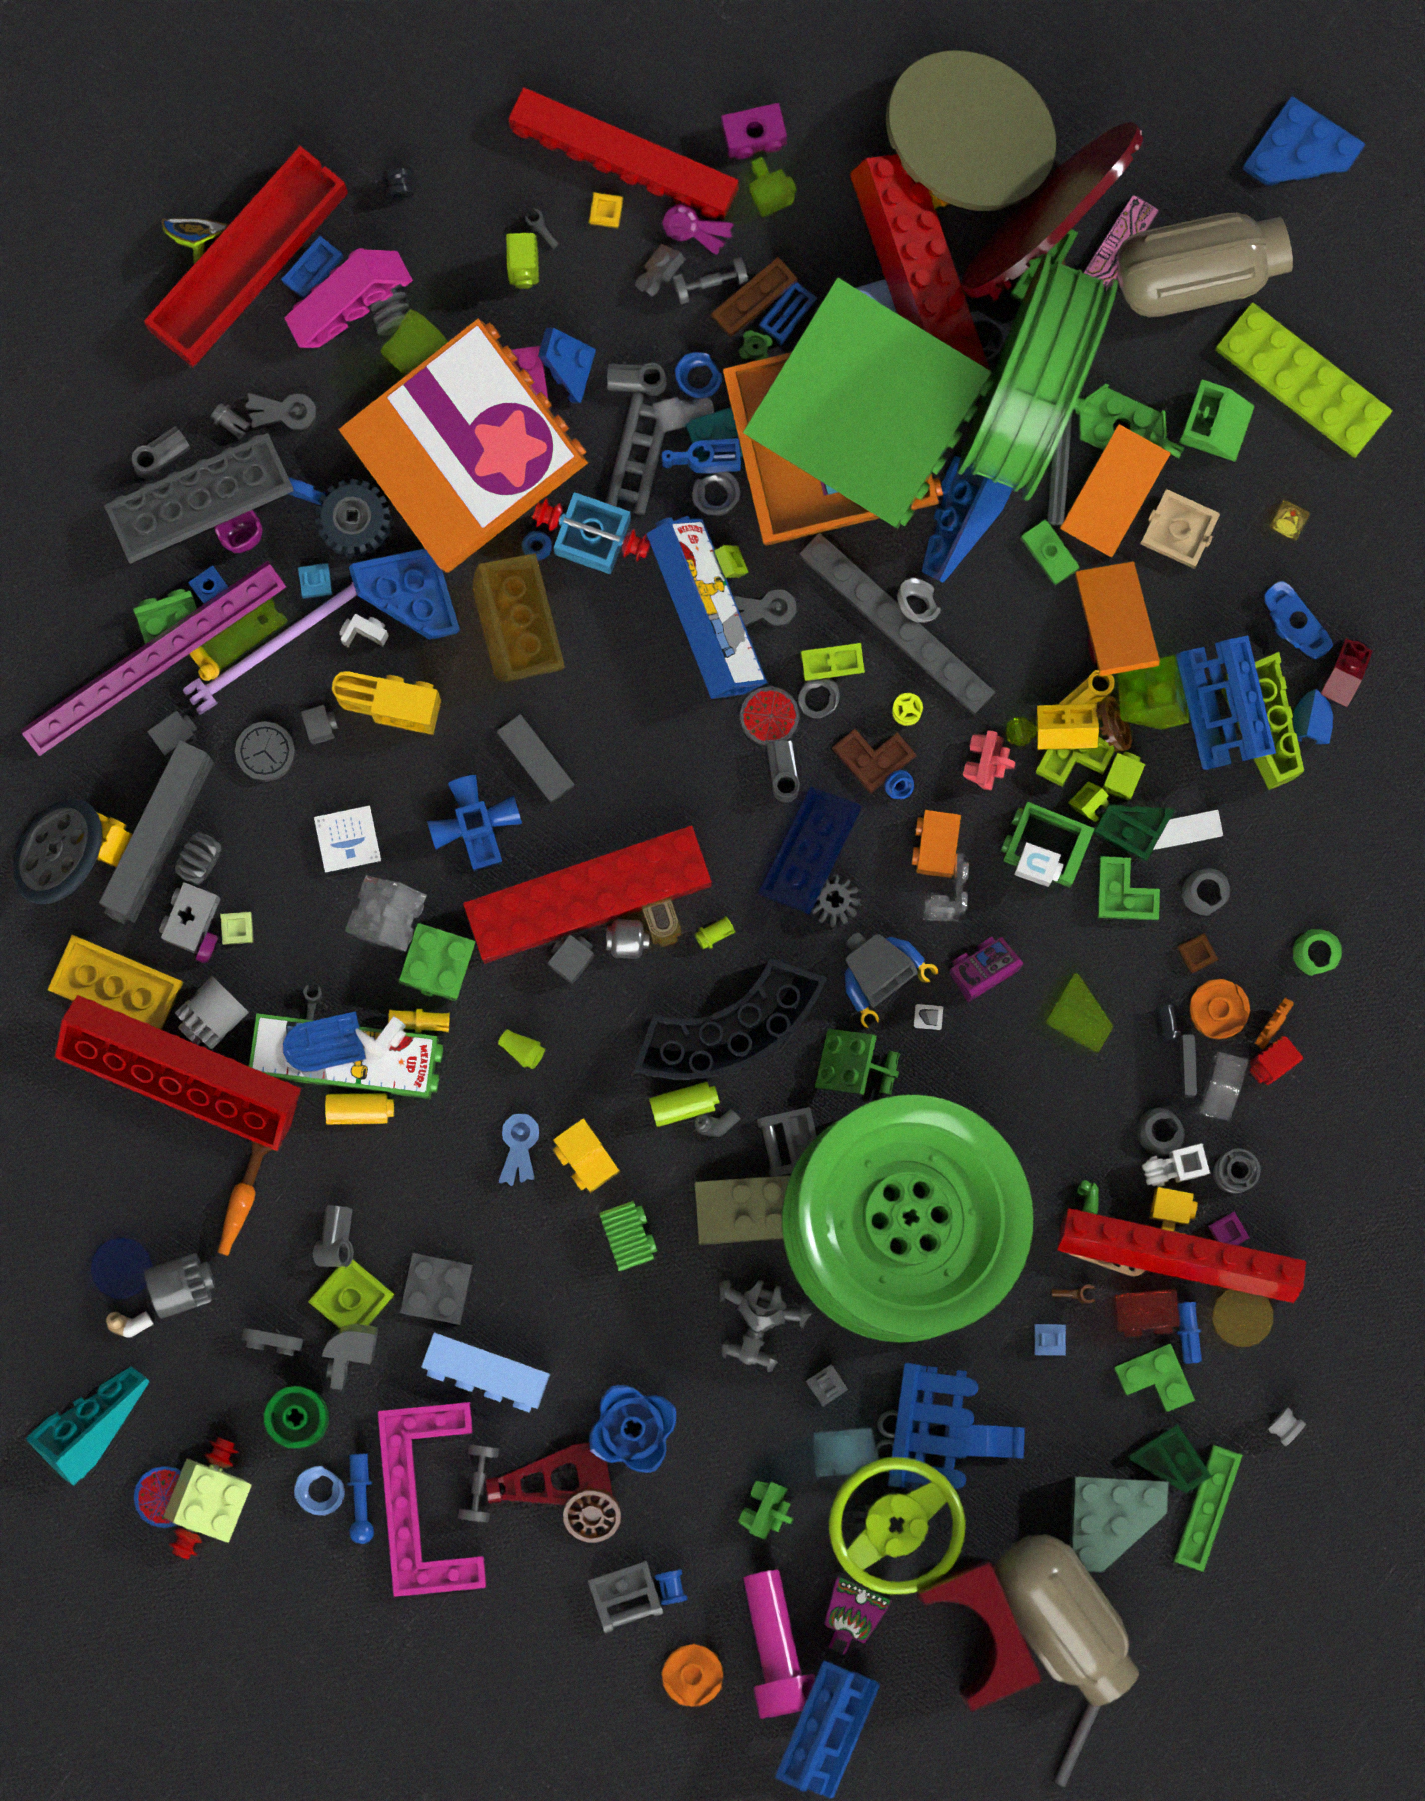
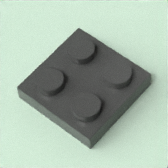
[400,1253,473,1325]

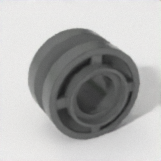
[1213,1149,1260,1194]

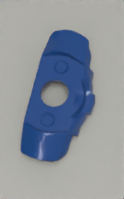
[1264,581,1333,659]

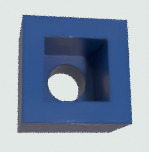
[188,565,228,604]

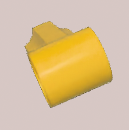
[1058,670,1115,705]

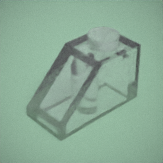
[1199,1052,1248,1121]

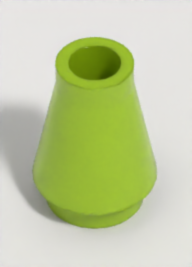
[498,1029,545,1069]

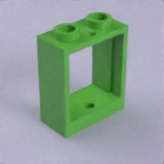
[1001,802,1095,888]

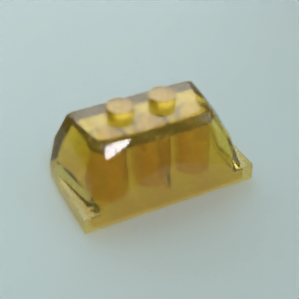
[473,553,565,682]

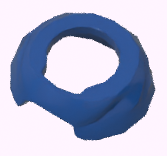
[675,352,722,399]

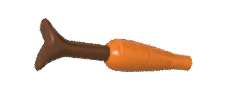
[217,1140,282,1256]

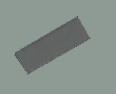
[497,714,575,803]

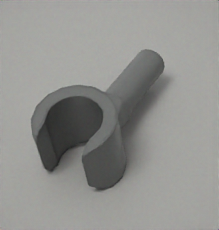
[525,209,559,249]
[304,985,322,1021]

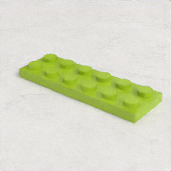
[1215,302,1393,458]

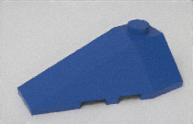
[922,456,1013,583]

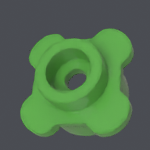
[739,331,772,361]

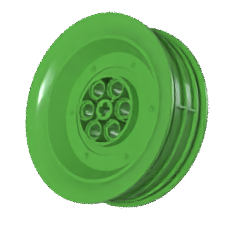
[957,252,1118,501]
[782,1095,1033,1343]

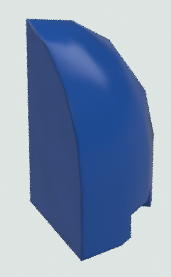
[1292,689,1333,744]

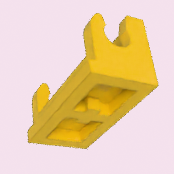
[1037,704,1099,750]

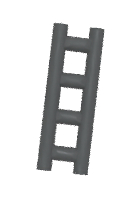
[605,392,673,515]

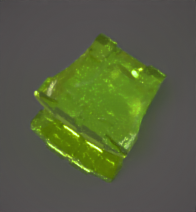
[381,309,448,376]

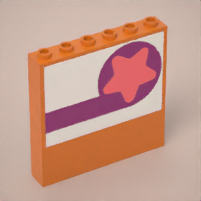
[339,319,588,573]

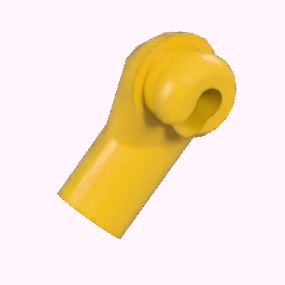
[189,646,220,681]

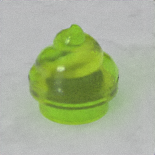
[1006,716,1037,746]

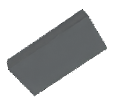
[1179,1035,1197,1098]

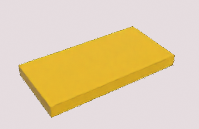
[47,935,183,1030]

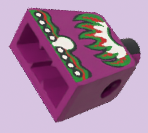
[824,1576,891,1655]

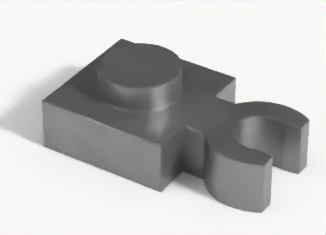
[635,244,686,297]

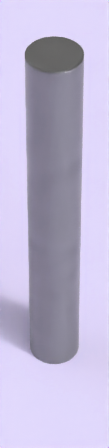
[1054,1703,1100,1787]

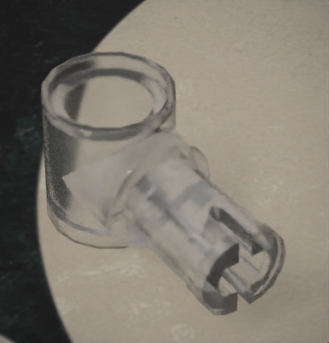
[652,397,713,433]

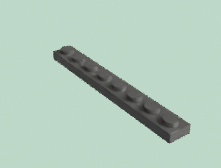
[799,533,995,716]

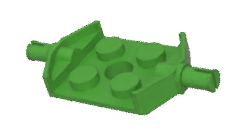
[1073,384,1184,459]

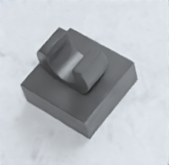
[806,1364,848,1407]

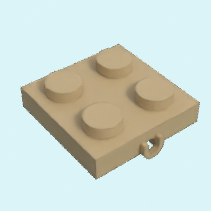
[1141,489,1220,569]

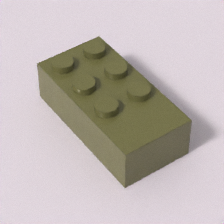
[695,1176,790,1245]

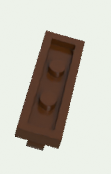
[711,257,798,338]

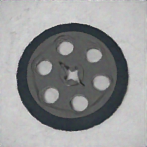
[13,799,102,904]

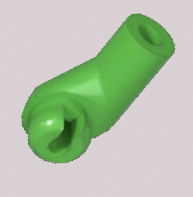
[1077,1180,1099,1215]

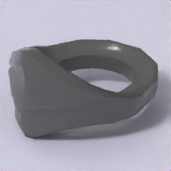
[798,678,840,718]

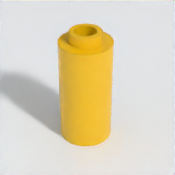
[325,1093,394,1125]

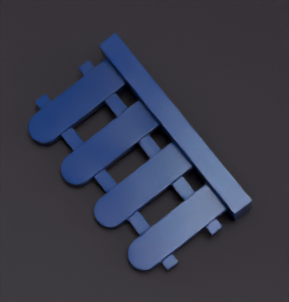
[888,1363,978,1489]

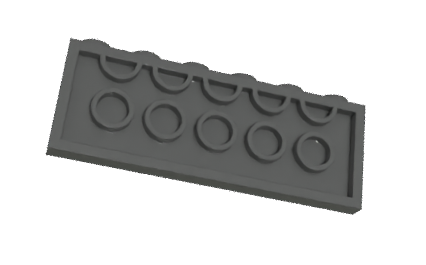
[104,433,294,564]

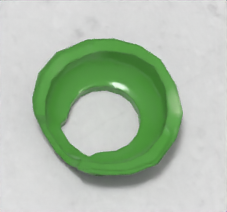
[1293,929,1342,976]

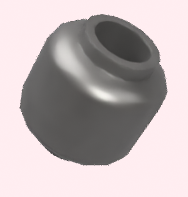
[606,919,650,959]

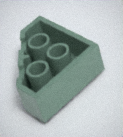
[1070,1477,1168,1572]

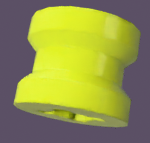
[892,693,923,726]

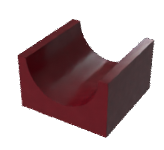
[916,1559,1041,1711]

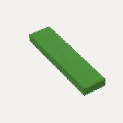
[1173,1445,1242,1572]

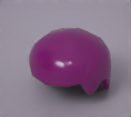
[215,510,263,553]

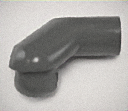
[694,1108,740,1137]

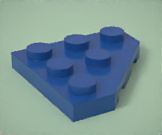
[1242,96,1365,186]
[349,549,460,640]

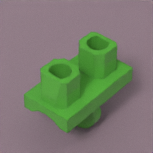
[739,1481,793,1540]

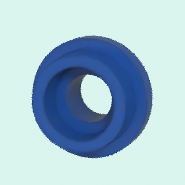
[522,531,552,561]
[884,770,914,799]

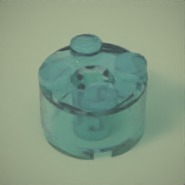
[812,1428,876,1477]

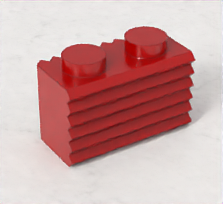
[1249,1036,1303,1086]

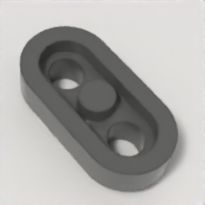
[241,1328,303,1356]

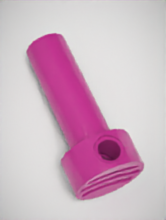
[743,1570,815,1719]

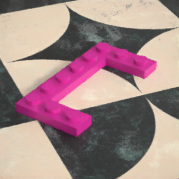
[378,1402,486,1597]

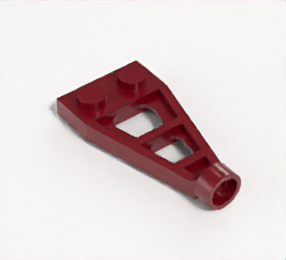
[485,1442,613,1506]

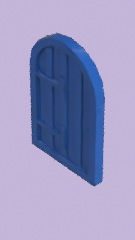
[283,1012,366,1072]

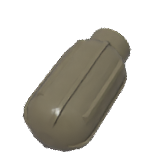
[1117,213,1293,317]
[993,1535,1139,1706]

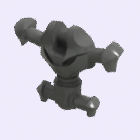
[718,1280,814,1372]

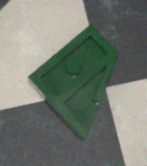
[1093,805,1175,861]
[1128,1424,1212,1493]

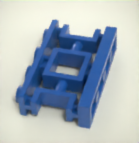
[1176,636,1276,770]
[775,1661,880,1798]

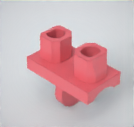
[963,730,1016,791]

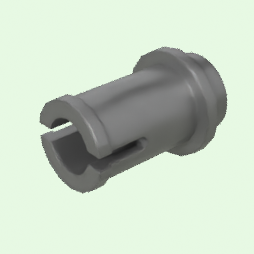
[211,403,250,439]

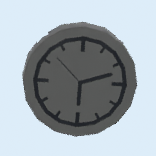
[235,721,296,782]

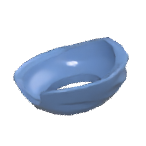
[294,1466,344,1515]

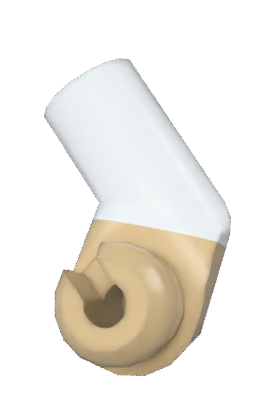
[106,1311,154,1338]

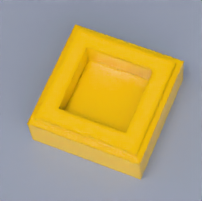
[589,193,623,228]

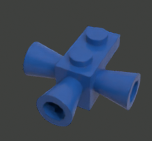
[427,775,522,872]

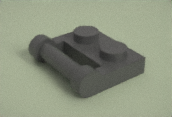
[757,1107,817,1177]
[588,1561,664,1634]

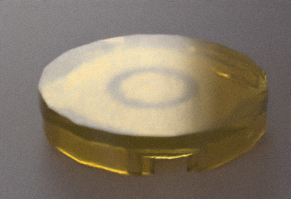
[1212,1289,1273,1347]

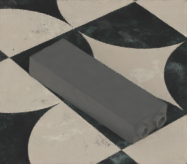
[99,740,214,924]

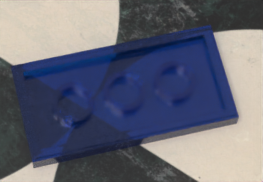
[758,787,862,914]

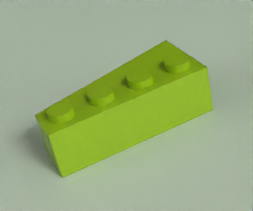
[1221,652,1304,790]

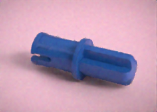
[1176,1302,1201,1364]

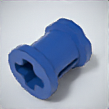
[655,1569,688,1605]

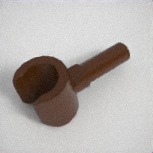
[1052,1285,1095,1304]

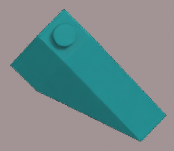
[25,1367,149,1486]

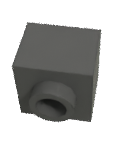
[301,705,338,745]

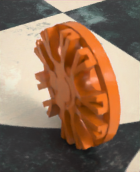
[1255,998,1294,1050]

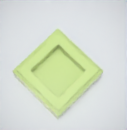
[221,912,254,945]

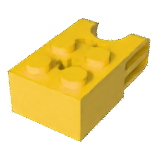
[332,671,441,735]

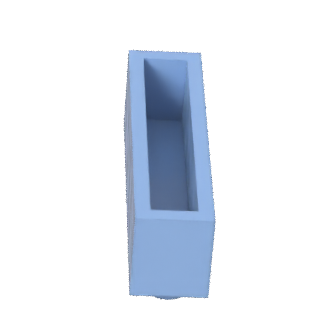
[422,1333,550,1413]

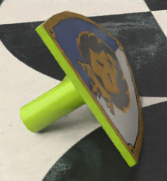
[162,218,229,264]

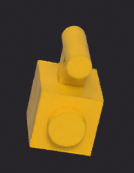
[1149,1187,1197,1234]

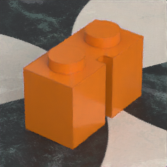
[911,810,961,878]

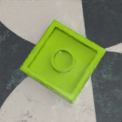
[308,1260,395,1329]

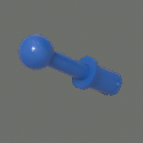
[347,1454,374,1544]

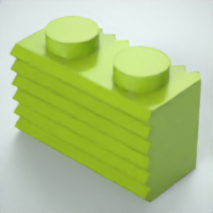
[506,233,539,289]

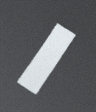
[1153,810,1223,850]

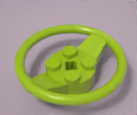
[829,1457,965,1595]

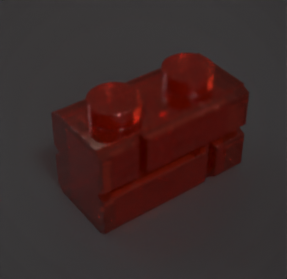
[1113,1289,1180,1337]

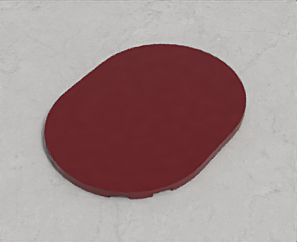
[961,122,1143,298]

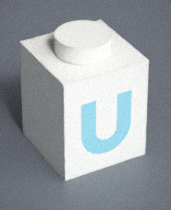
[1014,842,1063,887]

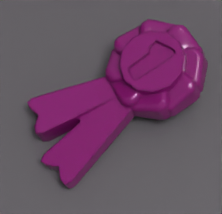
[662,204,734,255]

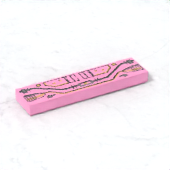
[1084,195,1158,288]

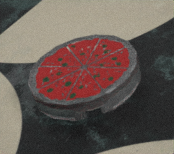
[740,686,800,746]

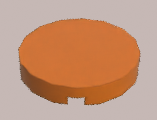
[1189,979,1250,1040]
[662,1644,723,1707]

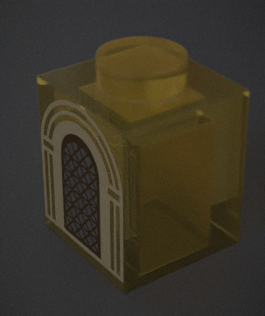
[642,898,682,947]

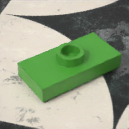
[1021,519,1080,586]

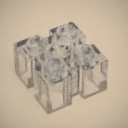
[345,875,427,952]

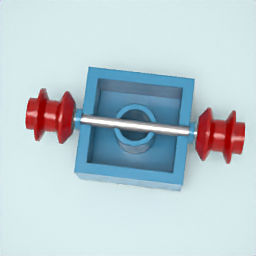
[533,492,651,574]

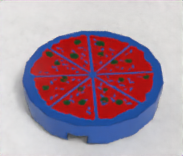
[134,1466,181,1528]

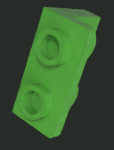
[133,589,198,644]

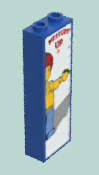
[646,516,767,699]

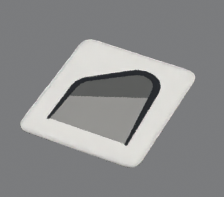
[914,1004,943,1030]

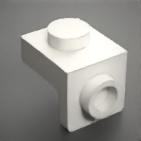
[339,614,389,647]

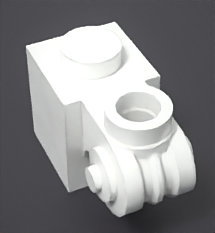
[1142,1144,1210,1187]

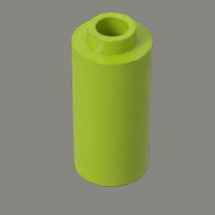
[649,1082,719,1127]

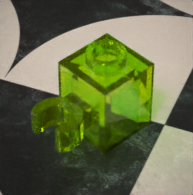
[749,157,797,218]

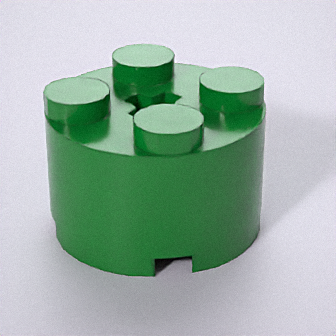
[264,1386,329,1448]

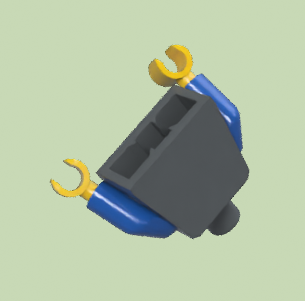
[844,933,938,1028]

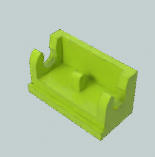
[800,643,865,681]

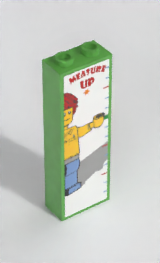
[249,1014,443,1099]

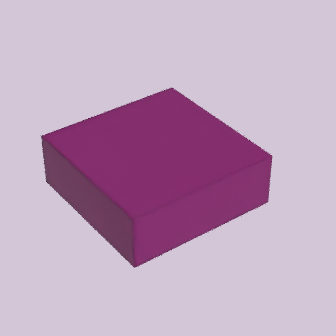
[1207,1212,1250,1246]

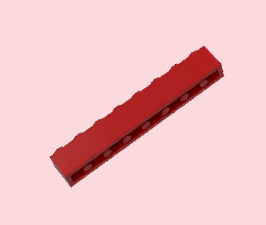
[509,87,739,220]
[1057,1208,1306,1303]

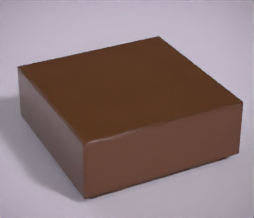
[1177,933,1218,974]

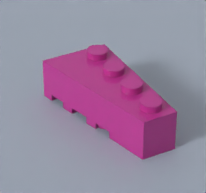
[285,248,413,348]

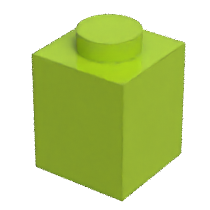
[1102,752,1145,802]

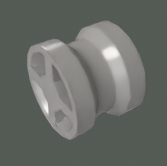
[1267,1407,1306,1446]

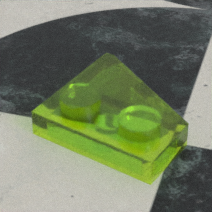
[1046,973,1113,1054]

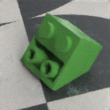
[1179,379,1254,462]

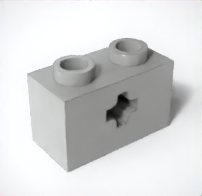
[159,882,220,954]

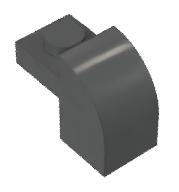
[322,1324,379,1390]

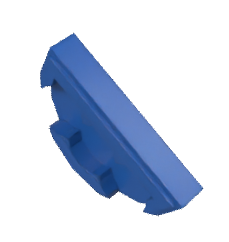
[288,477,328,506]

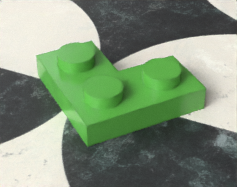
[1098,857,1160,920]
[1114,1344,1195,1412]

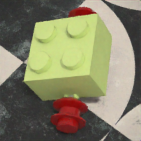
[163,1437,251,1559]

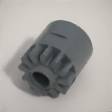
[144,1253,216,1319]

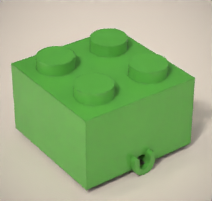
[399,923,476,1001]

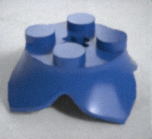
[590,1385,676,1472]

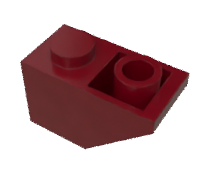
[1321,638,1373,707]

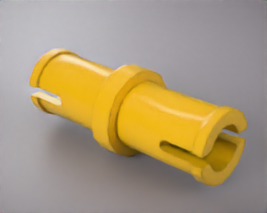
[388,1009,450,1033]

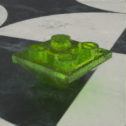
[1118,655,1189,730]

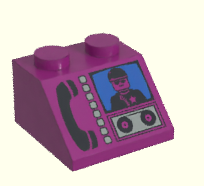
[949,937,1023,1002]

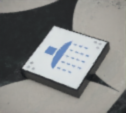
[312,804,384,876]

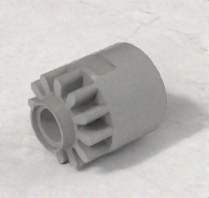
[175,976,249,1049]

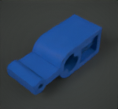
[662,438,741,473]
[944,1425,1025,1458]

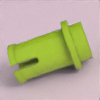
[695,916,735,950]

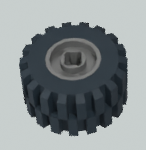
[315,479,394,559]

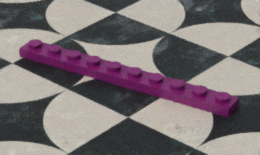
[21,561,286,756]

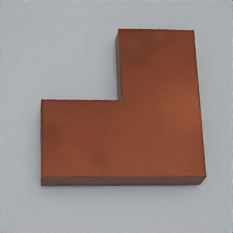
[832,729,916,794]

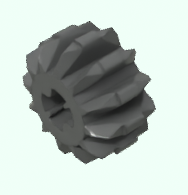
[175,832,221,885]
[809,875,860,927]

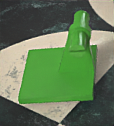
[815,1029,900,1095]

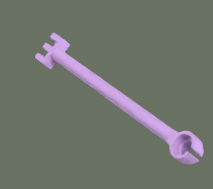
[183,582,357,715]

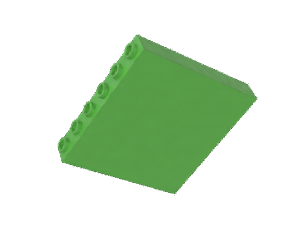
[743,278,994,529]

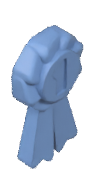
[499,1114,539,1186]

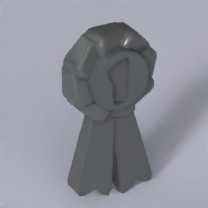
[245,393,316,430]
[733,589,797,626]

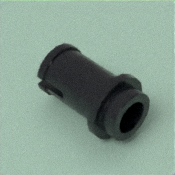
[1155,1004,1182,1044]

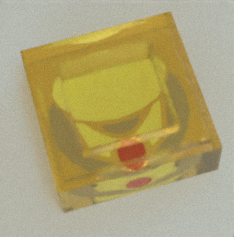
[1269,500,1310,541]

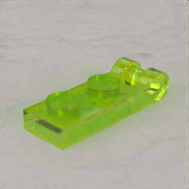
[202,598,287,670]

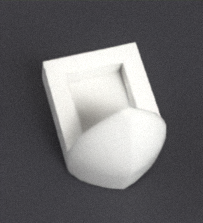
[355,1016,406,1059]

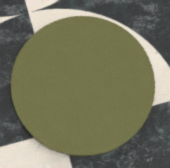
[886,51,1056,211]

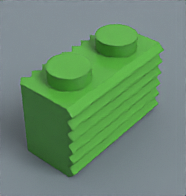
[599,1201,657,1272]

